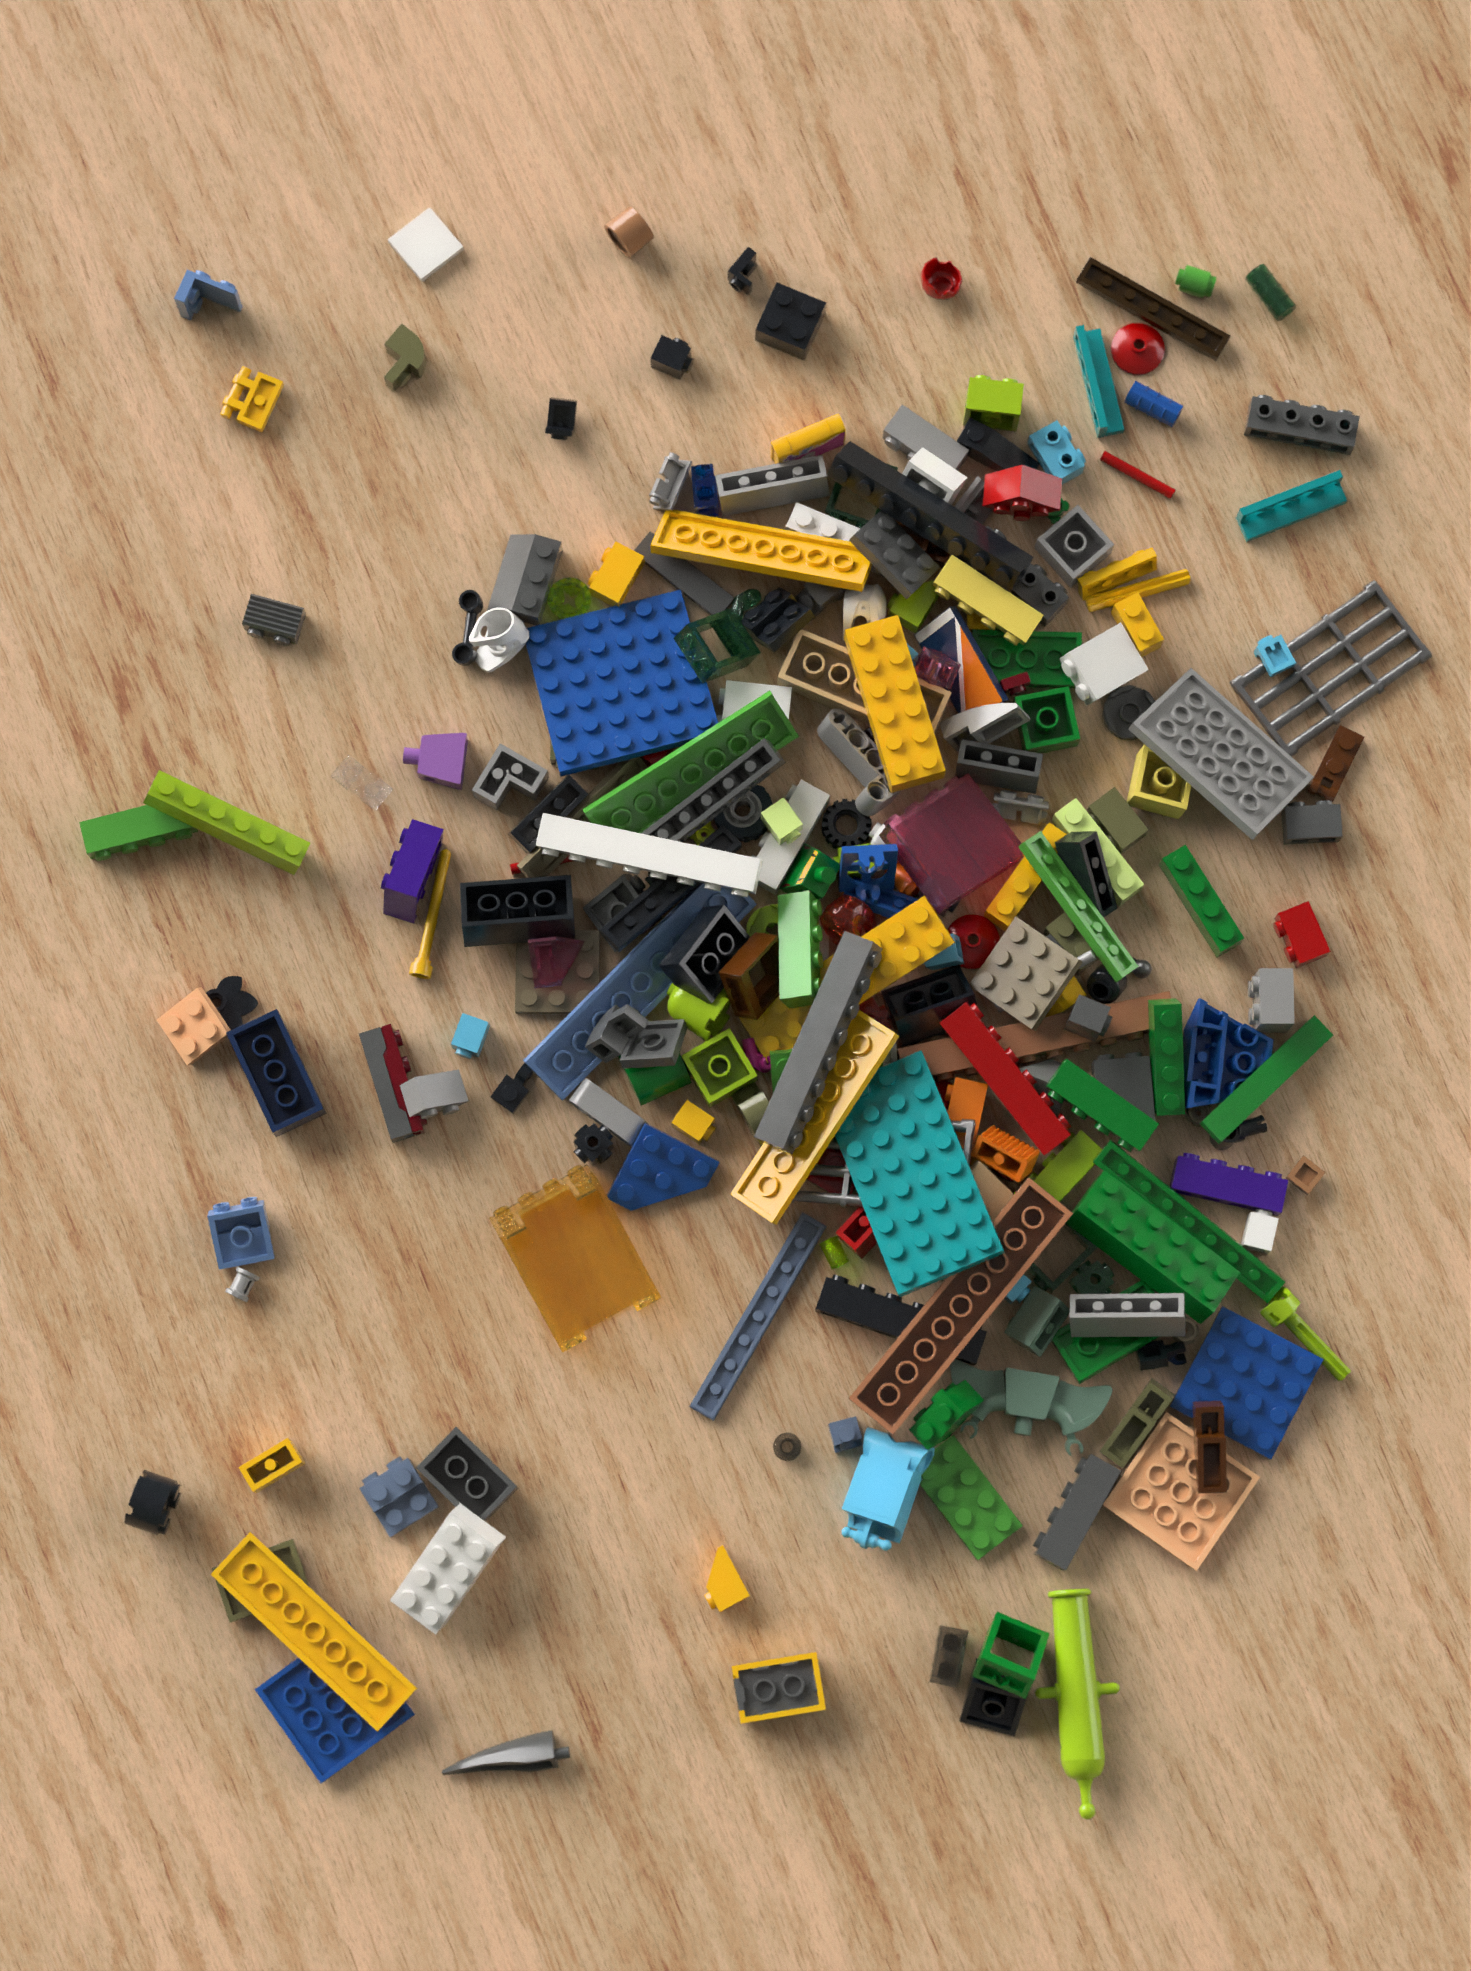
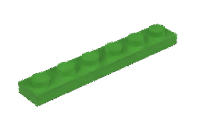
[1018,831,1139,982]

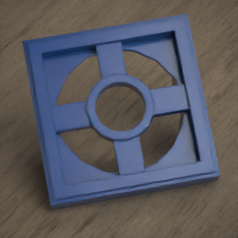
[838,844,898,905]

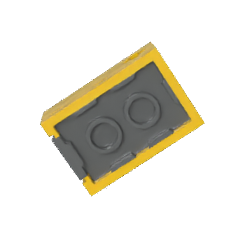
[731,1652,826,1724]

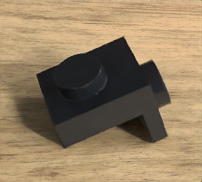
[545,397,578,440]

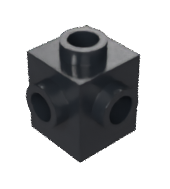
[573,1123,614,1166]

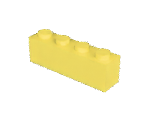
[932,555,1044,646]

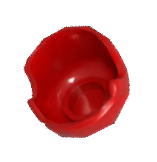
[921,258,962,300]

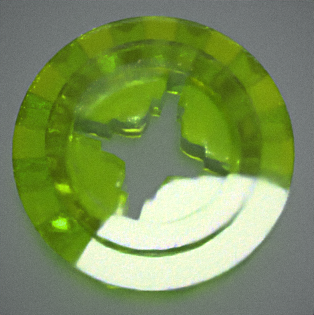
[548,577,591,619]

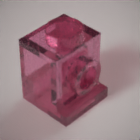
[915,646,961,689]

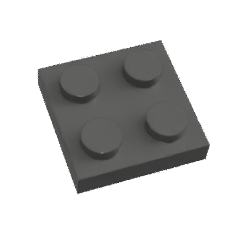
[620,1019,688,1069]

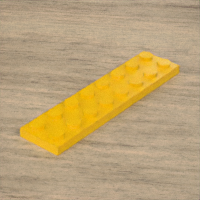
[650,510,872,592]
[739,896,955,1063]
[731,1010,899,1225]
[211,1532,418,1732]

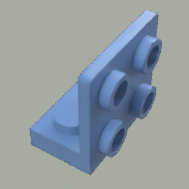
[174,270,243,320]

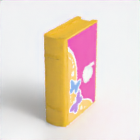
[770,414,846,464]

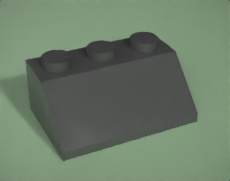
[487,534,563,626]

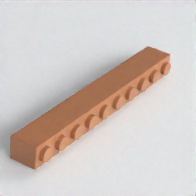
[897,991,1171,1082]

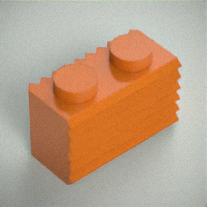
[971,1125,1040,1183]

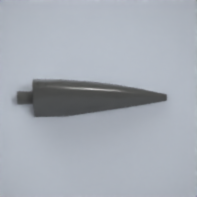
[442,1730,571,1775]

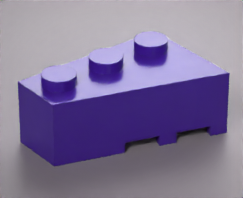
[381,819,444,924]

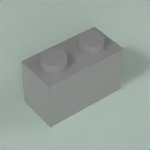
[400,1070,469,1119]

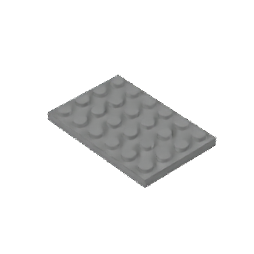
[1128,668,1314,840]

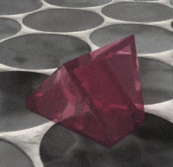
[528,937,585,989]

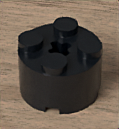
[124,1470,181,1535]

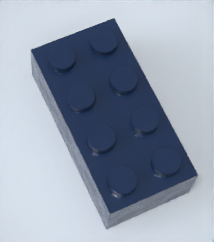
[226,1009,327,1137]

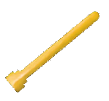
[409,849,451,979]

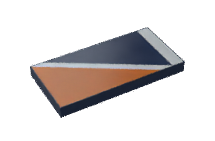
[914,605,1009,713]

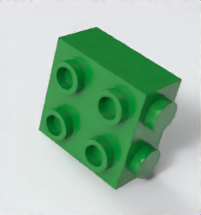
[909,1380,985,1450]

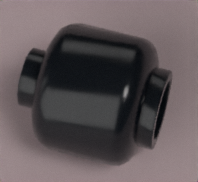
[1087,964,1127,1004]

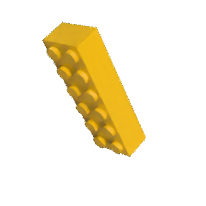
[844,615,946,793]

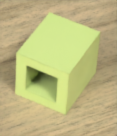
[761,797,803,845]

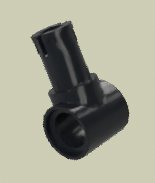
[1209,1115,1267,1150]

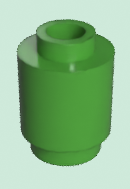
[1175,265,1217,298]

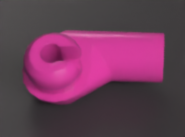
[741,1037,771,1073]

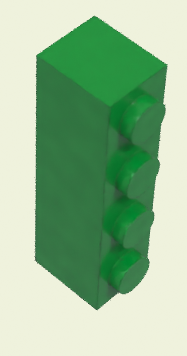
[1159,844,1244,958]
[1148,998,1185,1116]
[1045,1059,1159,1153]

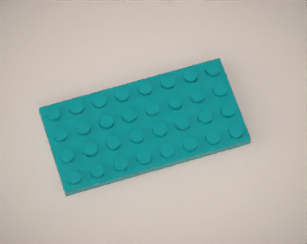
[835,1050,1005,1297]

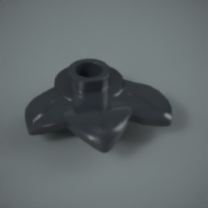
[206,976,258,1030]

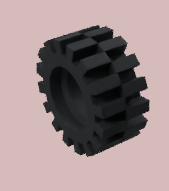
[822,799,872,849]

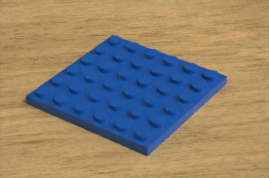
[526,589,718,777]

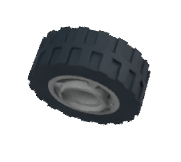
[714,785,773,843]

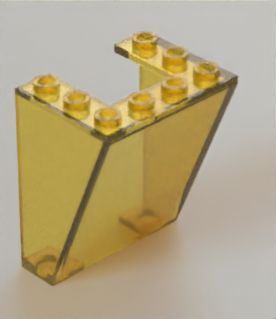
[489,1164,661,1353]

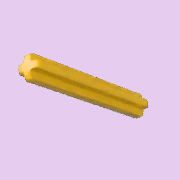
[1085,569,1191,612]

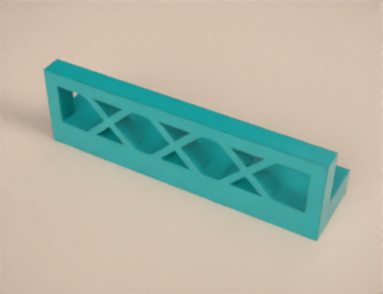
[1073,325,1125,438]
[1236,470,1348,542]

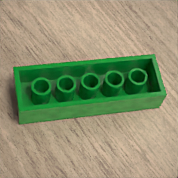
[1066,1170,1240,1325]

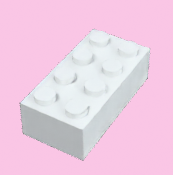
[390,1503,506,1635]

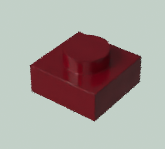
[1000,672,1031,696]

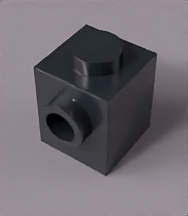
[650,335,694,380]

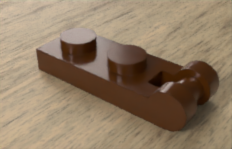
[1307,725,1364,803]

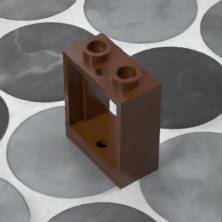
[719,932,779,1020]

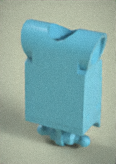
[841,1427,935,1551]

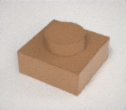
[1285,1155,1326,1195]

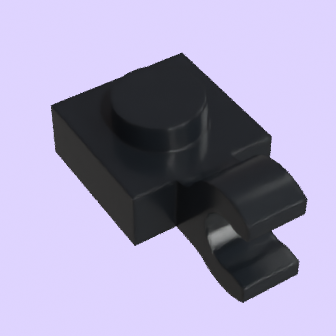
[490,1063,534,1114]
[1135,1340,1187,1371]

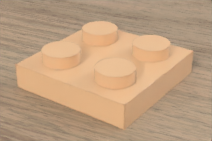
[157,987,231,1065]

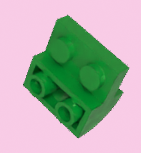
[618,1053,692,1106]

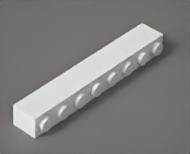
[536,813,763,897]

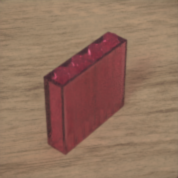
[879,774,1024,914]

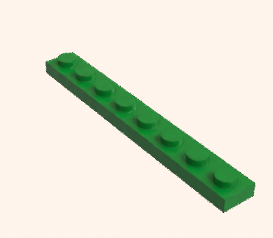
[1093,1139,1286,1303]

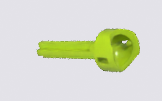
[1260,1286,1351,1381]

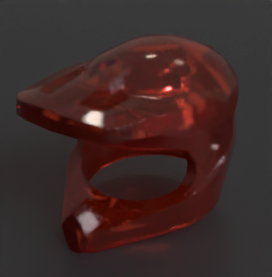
[819,894,877,947]

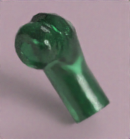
[728,589,761,624]

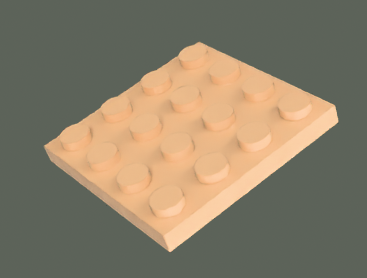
[1102,1412,1260,1571]

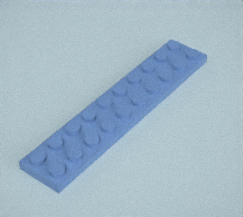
[523,883,757,1101]

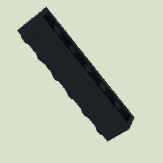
[815,1274,987,1366]

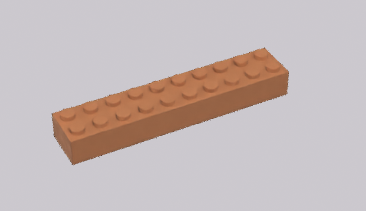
[848,1177,1073,1435]

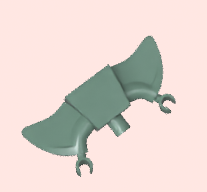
[950,1359,1113,1456]

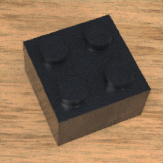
[755,282,826,361]

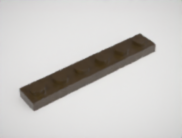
[1076,257,1230,361]

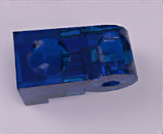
[691,463,719,517]

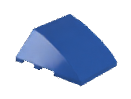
[1183,998,1273,1108]

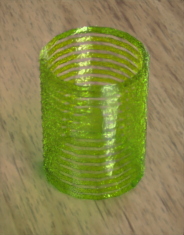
[819,1236,849,1269]

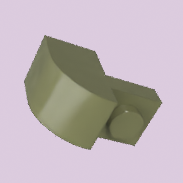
[384,324,426,392]
[731,1082,769,1147]

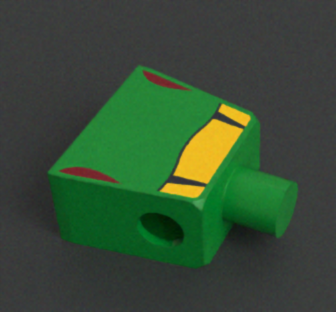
[779,843,840,899]

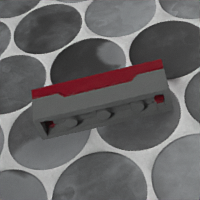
[359,1024,428,1143]

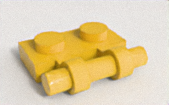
[220,366,284,432]

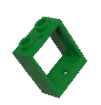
[972,1611,1049,1699]

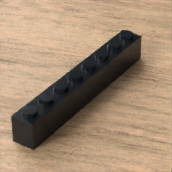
[826,441,1034,592]

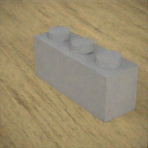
[883,405,969,471]

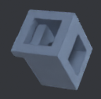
[828,1416,862,1453]

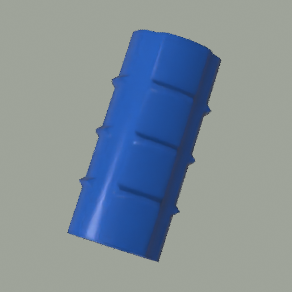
[1124,381,1183,427]

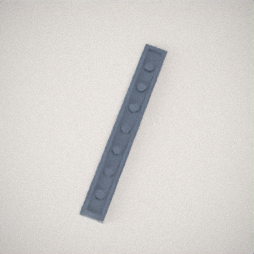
[689,1212,827,1421]

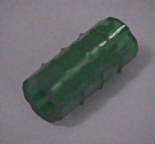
[1246,264,1296,321]

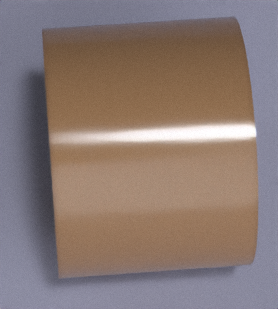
[604,206,654,258]

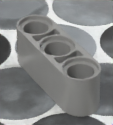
[568,1078,648,1147]

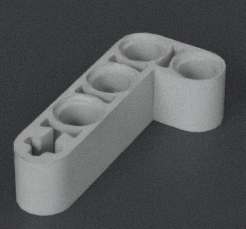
[817,708,901,816]

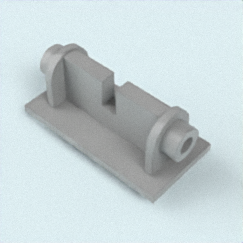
[649,453,692,511]
[991,790,1049,825]

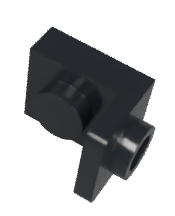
[727,247,757,295]

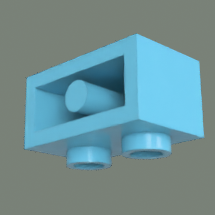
[1027,420,1086,485]

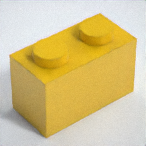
[588,541,645,607]
[1111,592,1164,657]
[238,1438,305,1494]

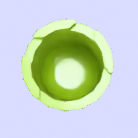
[667,983,730,1041]

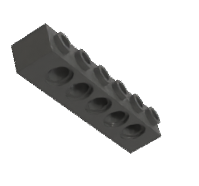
[641,738,786,842]

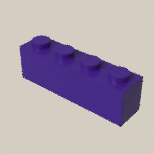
[1170,1153,1288,1216]

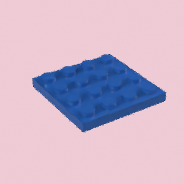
[1170,1306,1324,1459]
[255,1621,415,1784]

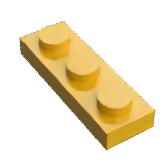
[1078,547,1157,601]

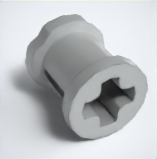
[225,1266,260,1302]

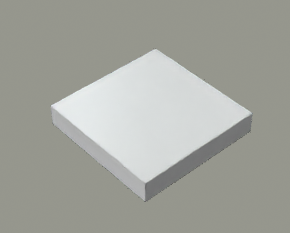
[388,207,464,282]

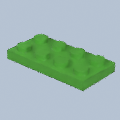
[920,1435,1023,1561]

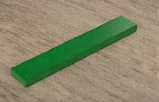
[1199,1015,1333,1144]

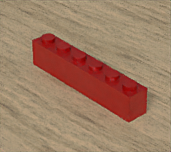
[940,1002,1072,1156]

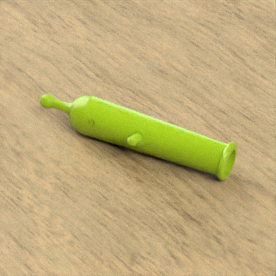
[1035,1588,1120,1820]

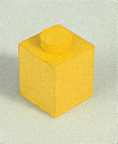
[671,1100,716,1145]

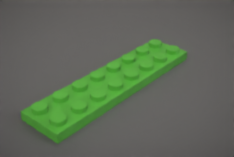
[583,690,799,833]

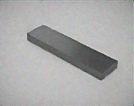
[634,531,734,621]

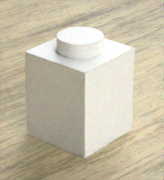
[1241,1209,1279,1254]

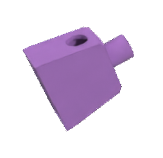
[403,733,468,790]

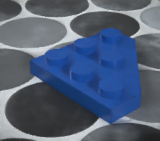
[606,1123,720,1211]

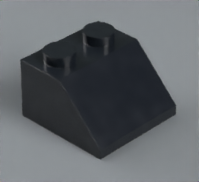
[959,1658,1028,1736]

